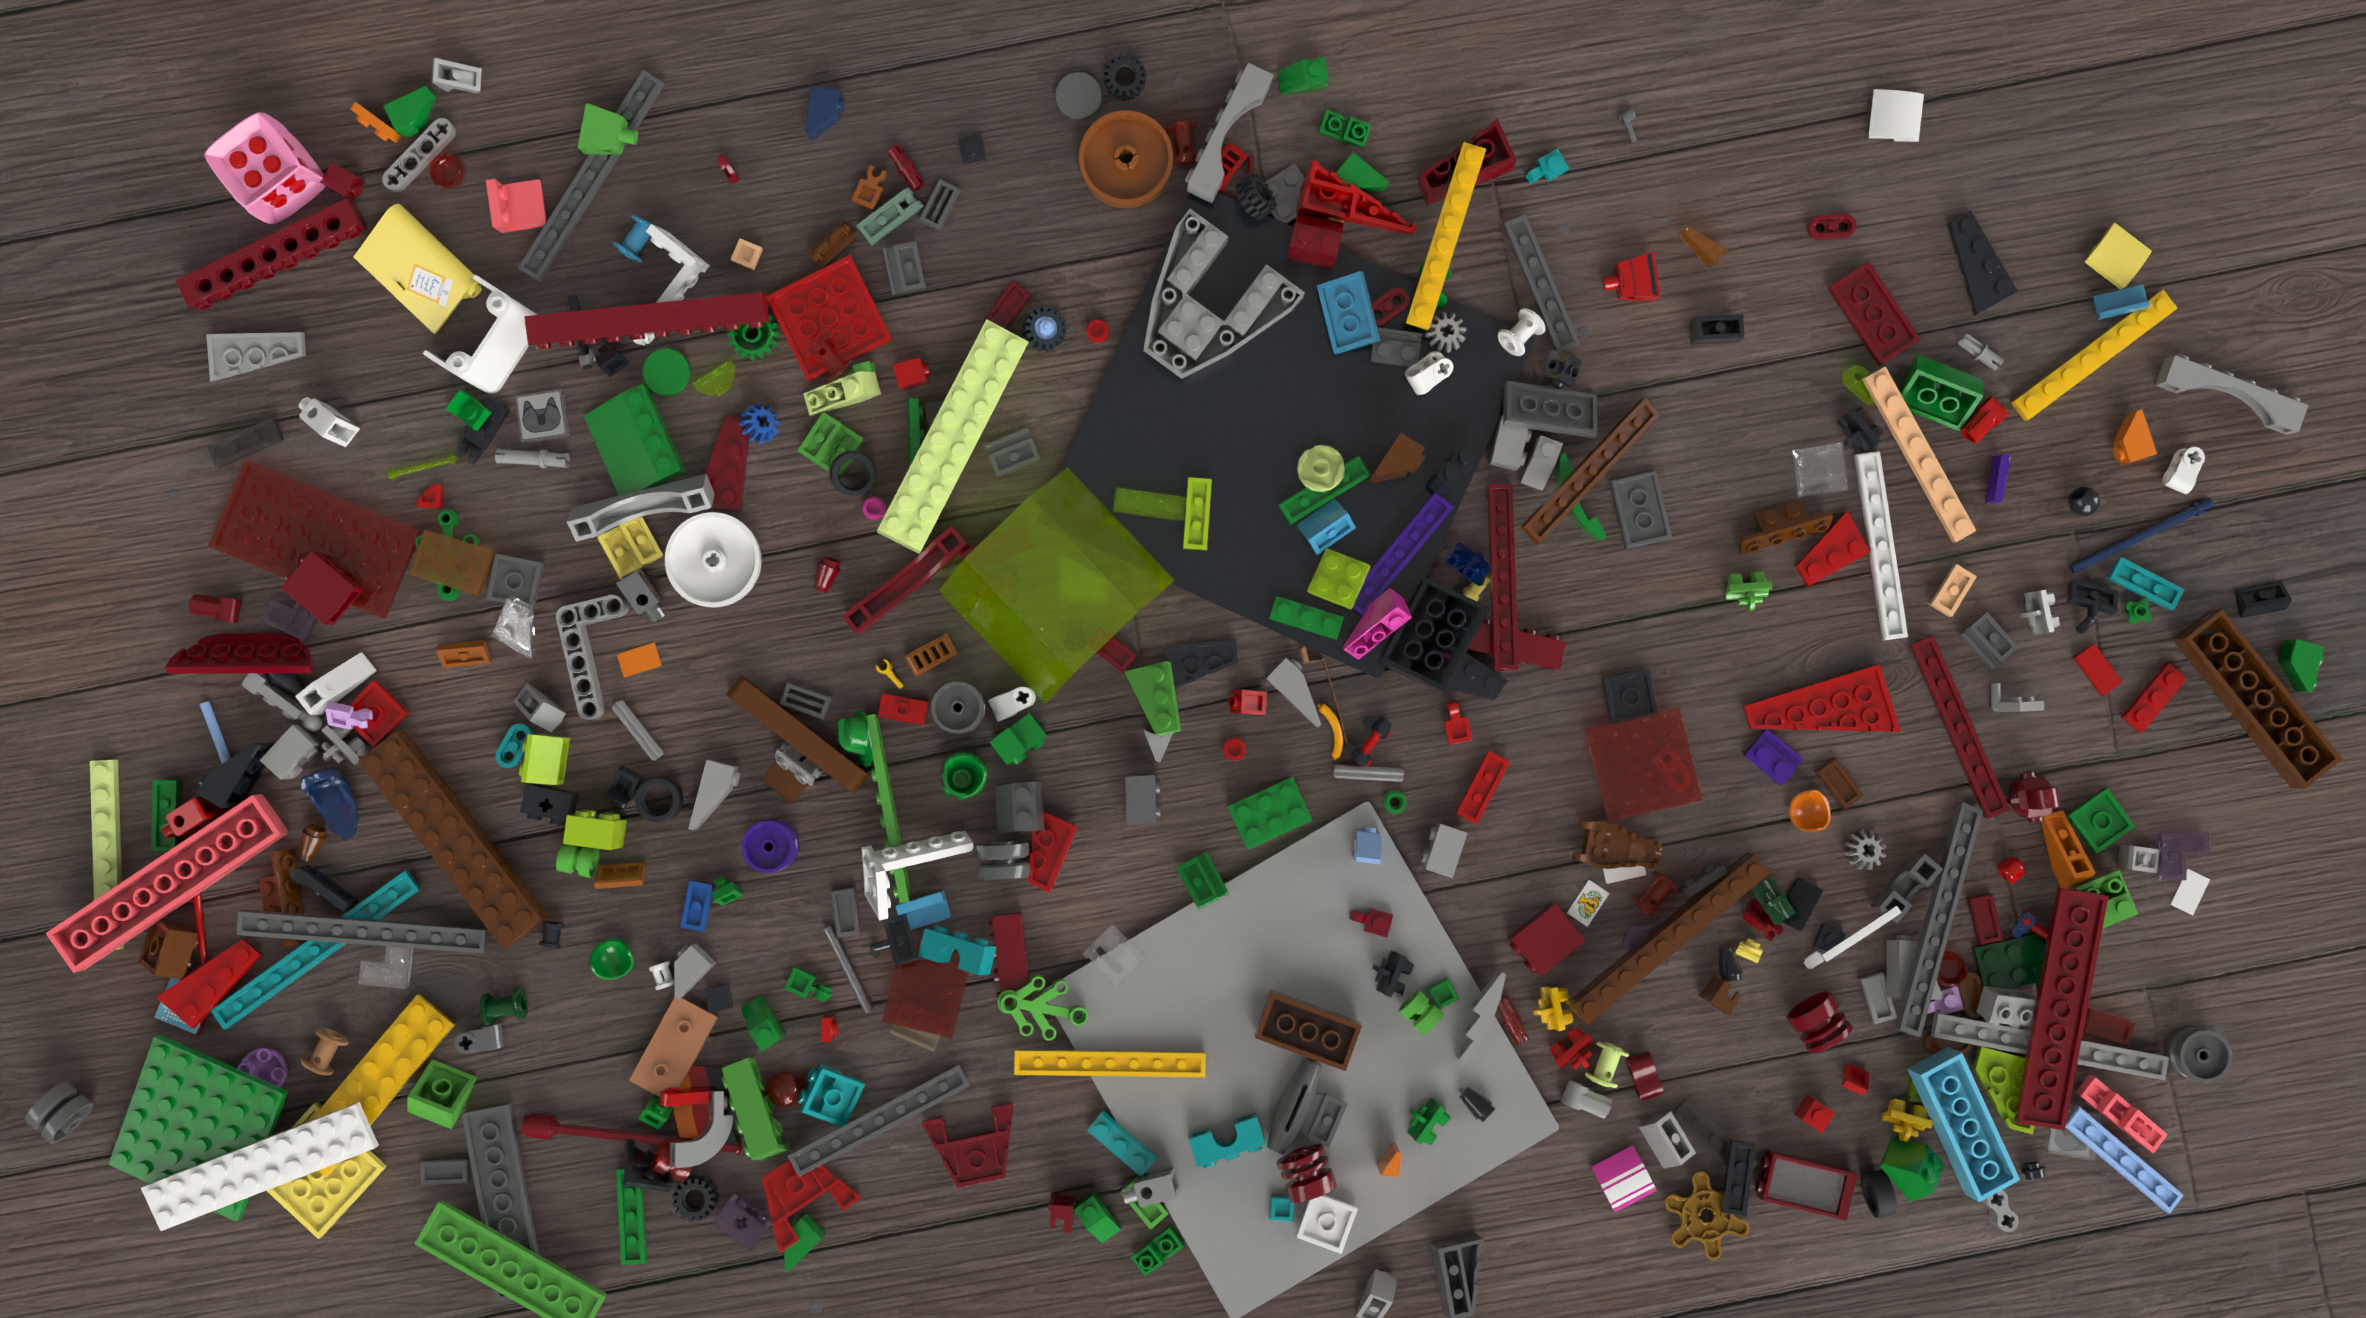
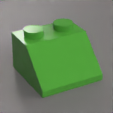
[407,1059,476,1129]

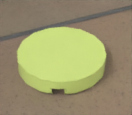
[1297,445,1345,492]

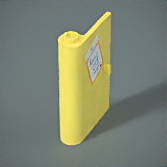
[354,204,482,334]

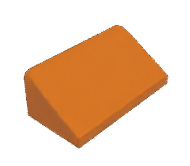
[1376,1143,1401,1177]

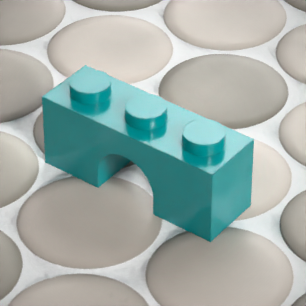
[918,925,996,975]
[1188,1113,1266,1168]

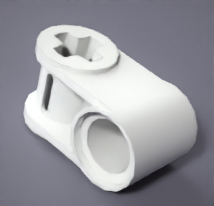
[1405,351,1453,395]
[2162,447,2205,494]
[988,687,1036,722]

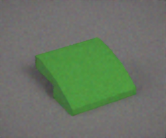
[797,412,866,479]

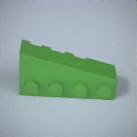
[721,1058,791,1161]

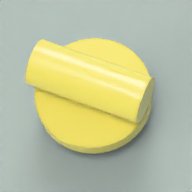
[1735,938,1763,963]

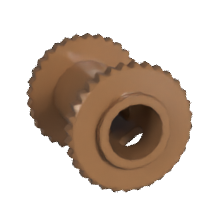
[301,1028,349,1076]

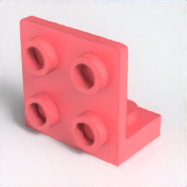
[486,179,547,233]

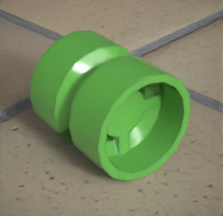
[556,843,600,878]
[1398,990,1444,1036]

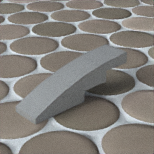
[1456,970,1506,1066]

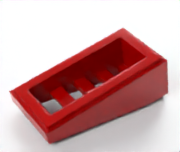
[1218,142,1248,193]

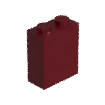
[281,551,364,626]
[1508,902,1585,977]

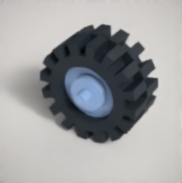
[1022,307,1067,352]

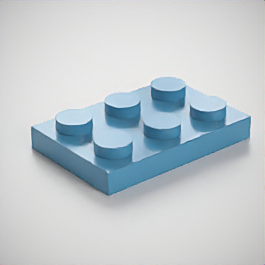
[1317,271,1380,354]

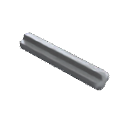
[612,700,663,761]
[1333,764,1404,782]

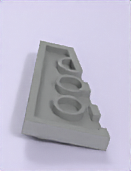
[206,332,306,382]

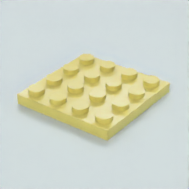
[266,1102,387,1239]

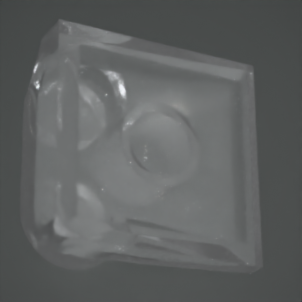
[1792,443,1848,497]

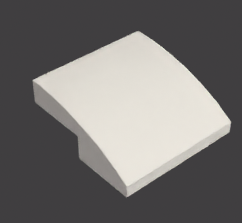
[1869,89,1924,142]

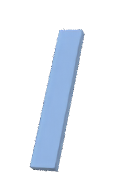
[2065,1105,2184,1214]

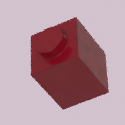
[320,162,365,202]

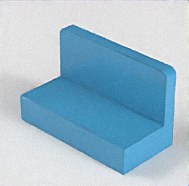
[2093,284,2151,320]
[1297,499,1356,555]
[895,890,951,930]

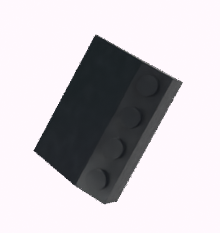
[1381,578,1490,692]

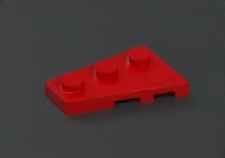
[1028,812,1078,892]

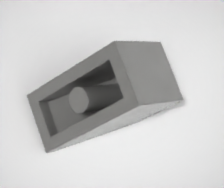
[1520,435,1563,491]
[513,683,566,733]
[674,943,716,1000]
[1356,1269,1398,1318]

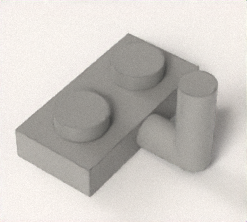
[1991,683,2044,712]

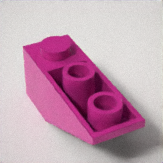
[1343,588,1412,660]

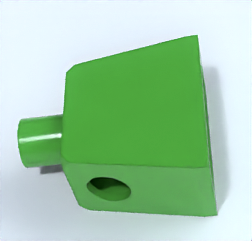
[578,103,638,155]

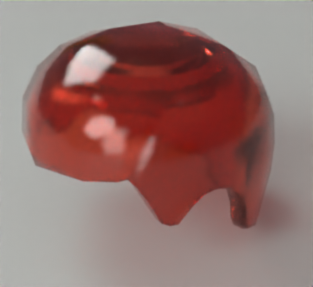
[429,153,466,190]
[1937,951,1968,987]
[766,1071,806,1108]

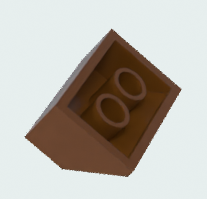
[1368,432,1425,483]

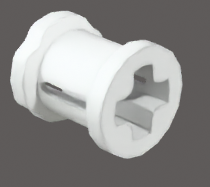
[649,961,674,990]

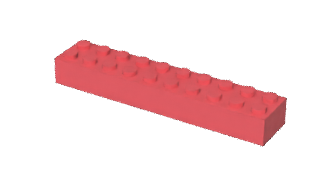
[46,794,290,973]

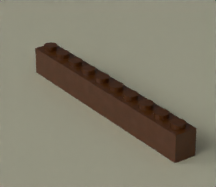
[1566,852,1771,1025]

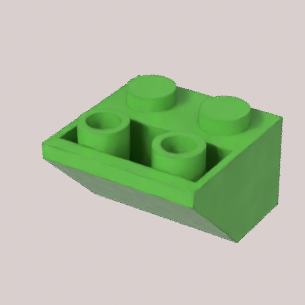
[2073,869,2138,928]

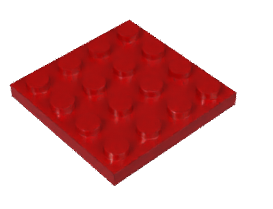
[766,255,893,382]

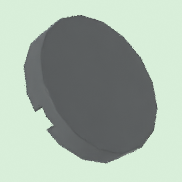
[1055,72,1102,121]

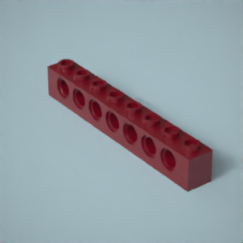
[175,198,367,310]

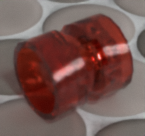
[651,1140,693,1182]

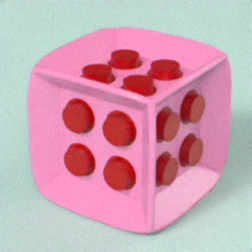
[204,112,326,224]

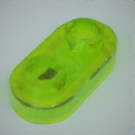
[1843,365,1876,406]

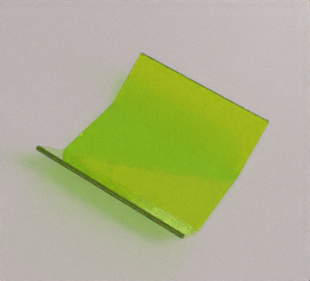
[939,468,1175,704]

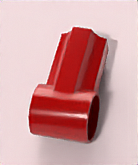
[1960,396,2010,444]

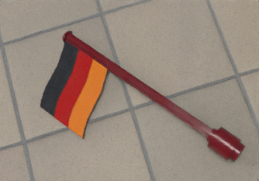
[521,1065,743,1155]

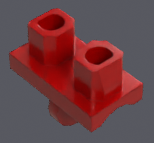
[1550,1027,1593,1070]

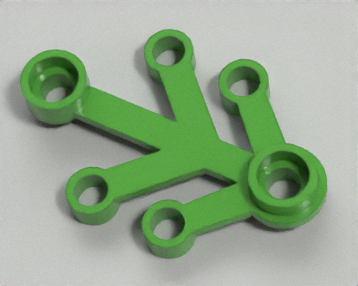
[997,974,1088,1041]

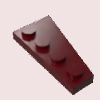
[705,415,750,511]

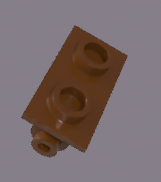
[806,220,857,268]

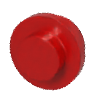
[1086,319,1110,343]
[1222,737,1246,761]

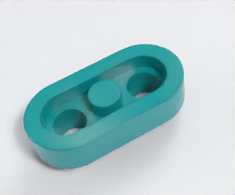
[496,724,534,768]

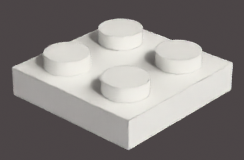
[1296,1195,1358,1254]

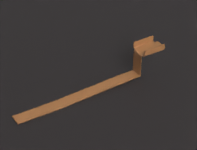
[1299,645,1347,743]

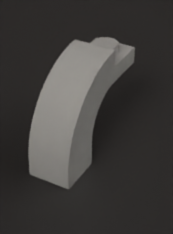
[670,1091,733,1168]

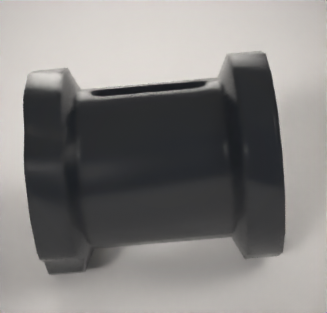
[539,921,565,948]

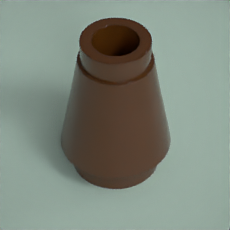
[299,824,327,861]

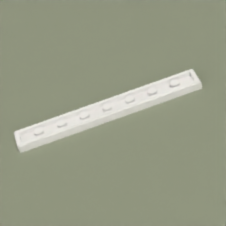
[1854,451,1908,641]

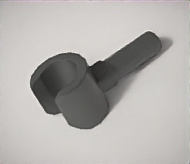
[1618,108,1637,143]

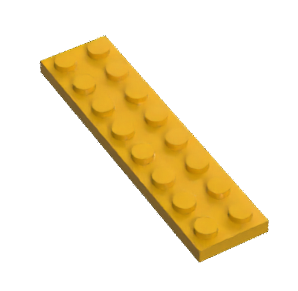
[311,994,456,1177]

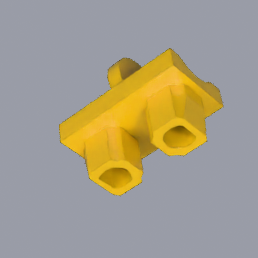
[1533,986,1573,1031]
[1881,1099,1933,1142]

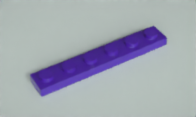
[1353,492,1454,617]

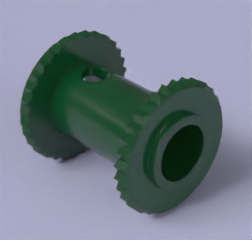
[480,987,528,1026]

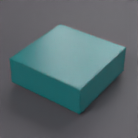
[1269,1195,1295,1222]

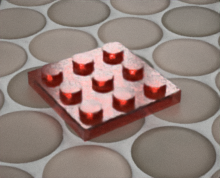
[882,957,969,1039]

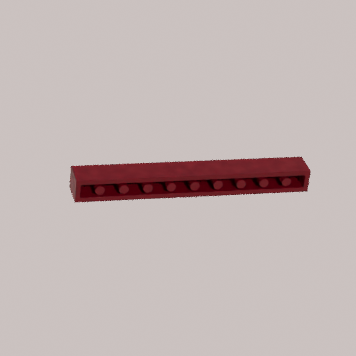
[524,292,769,350]

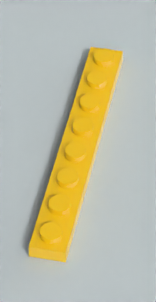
[1406,142,1486,330]
[2011,289,2177,421]
[1014,1049,1206,1077]

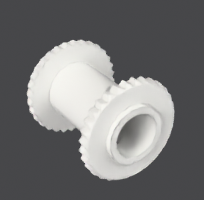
[1498,308,1545,356]

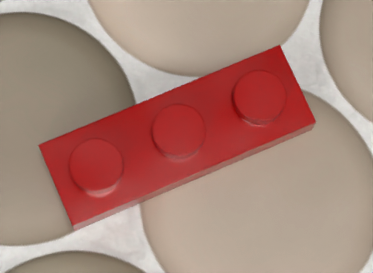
[2121,663,2187,733]
[1455,751,1510,824]

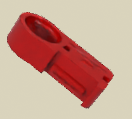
[660,1087,711,1107]

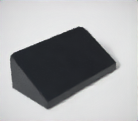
[2235,581,2292,618]
[1782,878,1823,932]

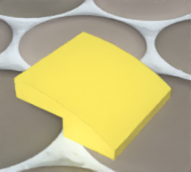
[2084,223,2152,290]
[597,517,663,580]

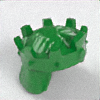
[941,752,988,801]

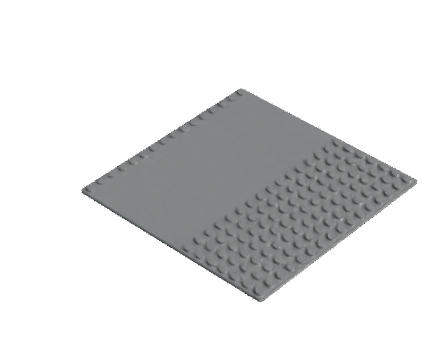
[1043,801,1559,1318]

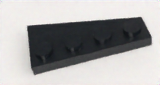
[1947,210,2018,316]

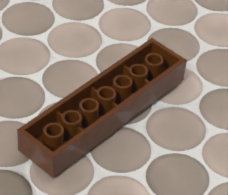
[2172,609,2342,789]

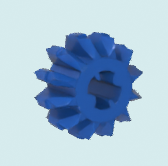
[739,403,781,444]

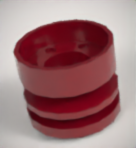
[1786,991,1853,1054]
[1277,1144,1337,1203]

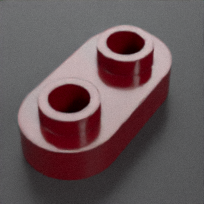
[1807,214,1857,240]
[1371,287,1409,327]

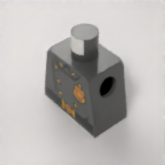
[616,567,665,623]

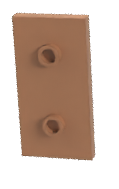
[629,997,719,1097]

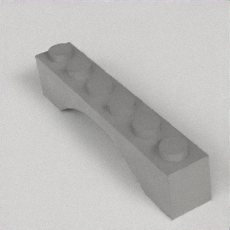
[1185,63,1274,203]
[2155,354,2309,435]
[567,474,715,542]

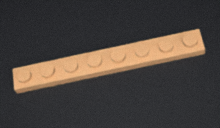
[1862,366,1976,542]

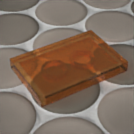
[410,529,495,596]

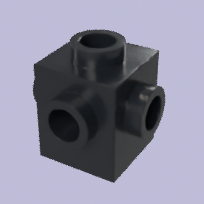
[1542,350,1583,389]

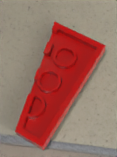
[156,939,263,1028]

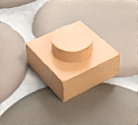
[731,238,763,271]

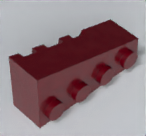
[1418,118,1516,205]

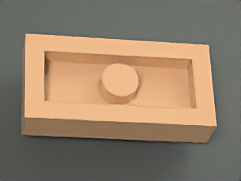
[1929,564,1977,617]

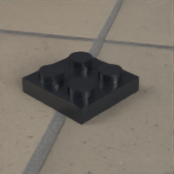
[1601,669,1659,724]

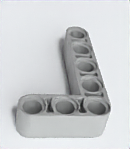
[556,595,629,719]

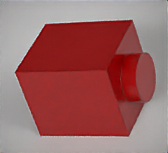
[893,357,931,391]
[1794,1095,1835,1133]

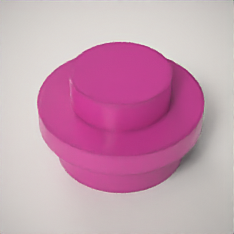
[863,496,887,520]

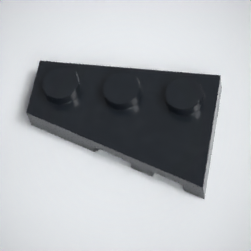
[1165,638,1238,689]

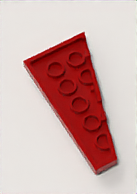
[1742,664,1901,732]

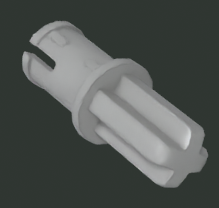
[1958,333,2004,371]

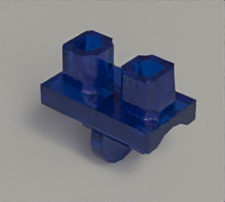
[1446,542,1492,586]

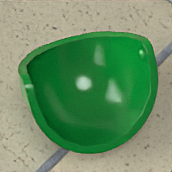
[589,938,634,980]

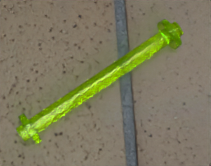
[388,453,457,481]

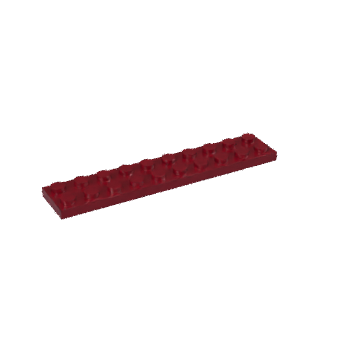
[2014,887,2109,1131]

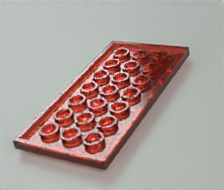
[208,459,422,619]

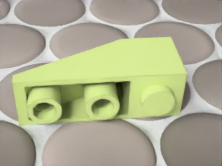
[803,371,881,416]

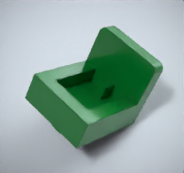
[638,1094,674,1130]

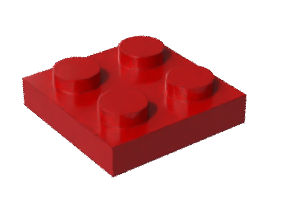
[349,680,410,747]

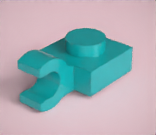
[1525,148,1569,184]

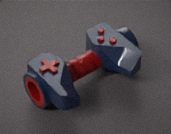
[2012,909,2049,956]

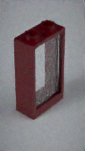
[1755,1149,1857,1221]

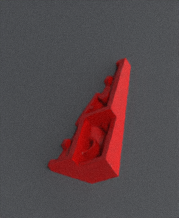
[1297,160,1417,235]

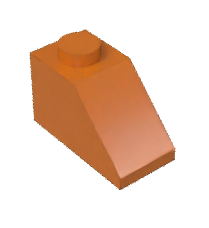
[2113,409,2157,465]

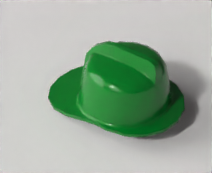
[838,710,873,767]

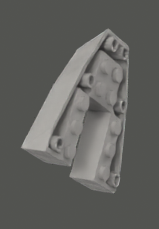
[1143,209,1305,379]

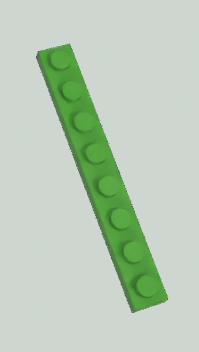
[867,714,912,903]

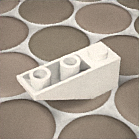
[295,652,377,715]

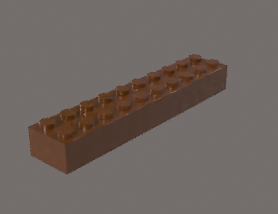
[358,731,550,949]

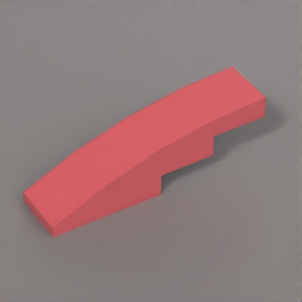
[2075,1074,2168,1154]

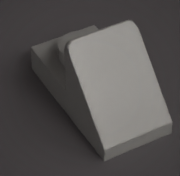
[431,58,482,93]
[1144,730,1173,763]
[2117,844,2159,873]

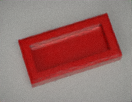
[2073,644,2122,696]

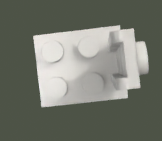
[633,224,710,346]
[862,831,973,920]

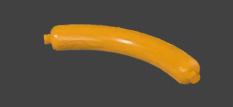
[1317,703,1343,760]

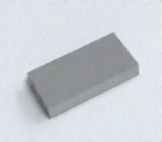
[1858,971,1897,1024]

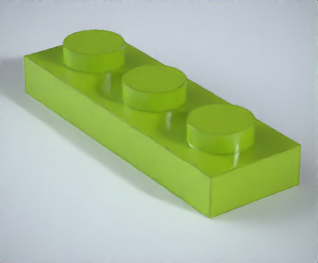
[1183,477,1212,551]

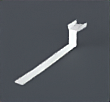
[1803,906,1902,969]

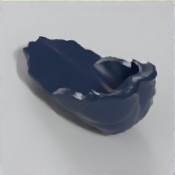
[300,768,359,840]

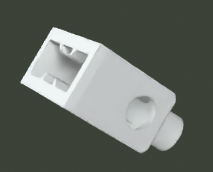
[299,397,360,447]

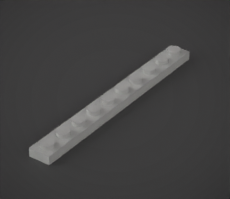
[1931,1013,2169,1080]

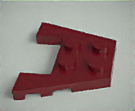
[921,1102,1014,1188]

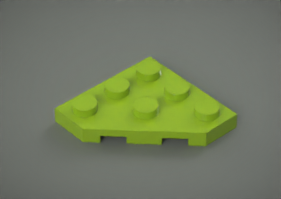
[1972,1045,2035,1135]

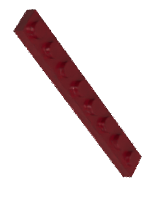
[1487,484,1519,671]
[1909,635,2010,819]

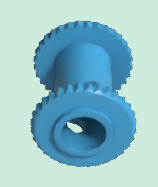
[613,215,651,263]

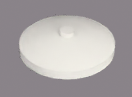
[665,512,762,608]

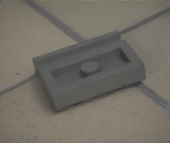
[883,241,926,295]
[1370,327,1422,368]
[984,427,1041,478]
[1959,612,2018,670]

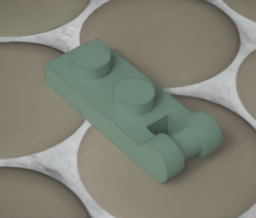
[856,187,924,246]

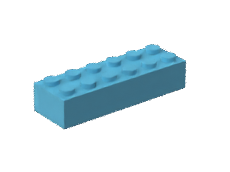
[1907,1047,2020,1202]

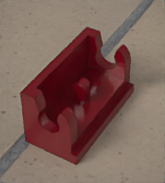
[1048,1194,1075,1233]

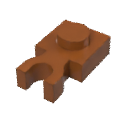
[852,165,887,211]

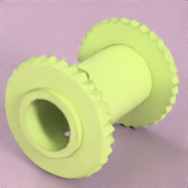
[1585,1041,1629,1088]

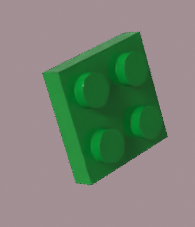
[2066,788,2135,854]

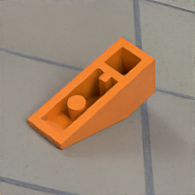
[2041,810,2095,889]

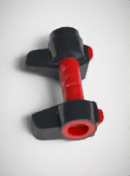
[1344,716,1392,767]

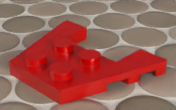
[762,1160,861,1253]

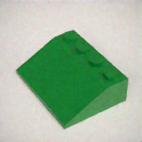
[584,384,687,496]

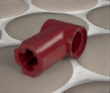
[188,594,242,624]

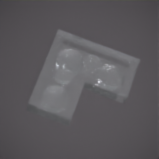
[358,946,413,989]

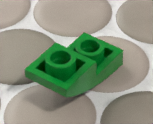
[1317,109,1372,148]
[1131,1225,1185,1276]

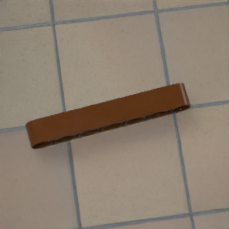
[726,675,869,793]

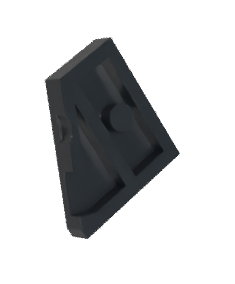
[623,1140,673,1192]

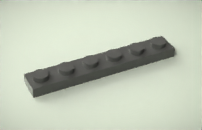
[1503,214,1580,351]

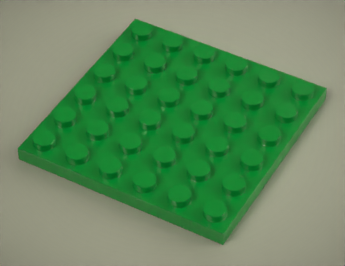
[108,1034,288,1222]

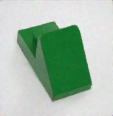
[445,388,491,431]

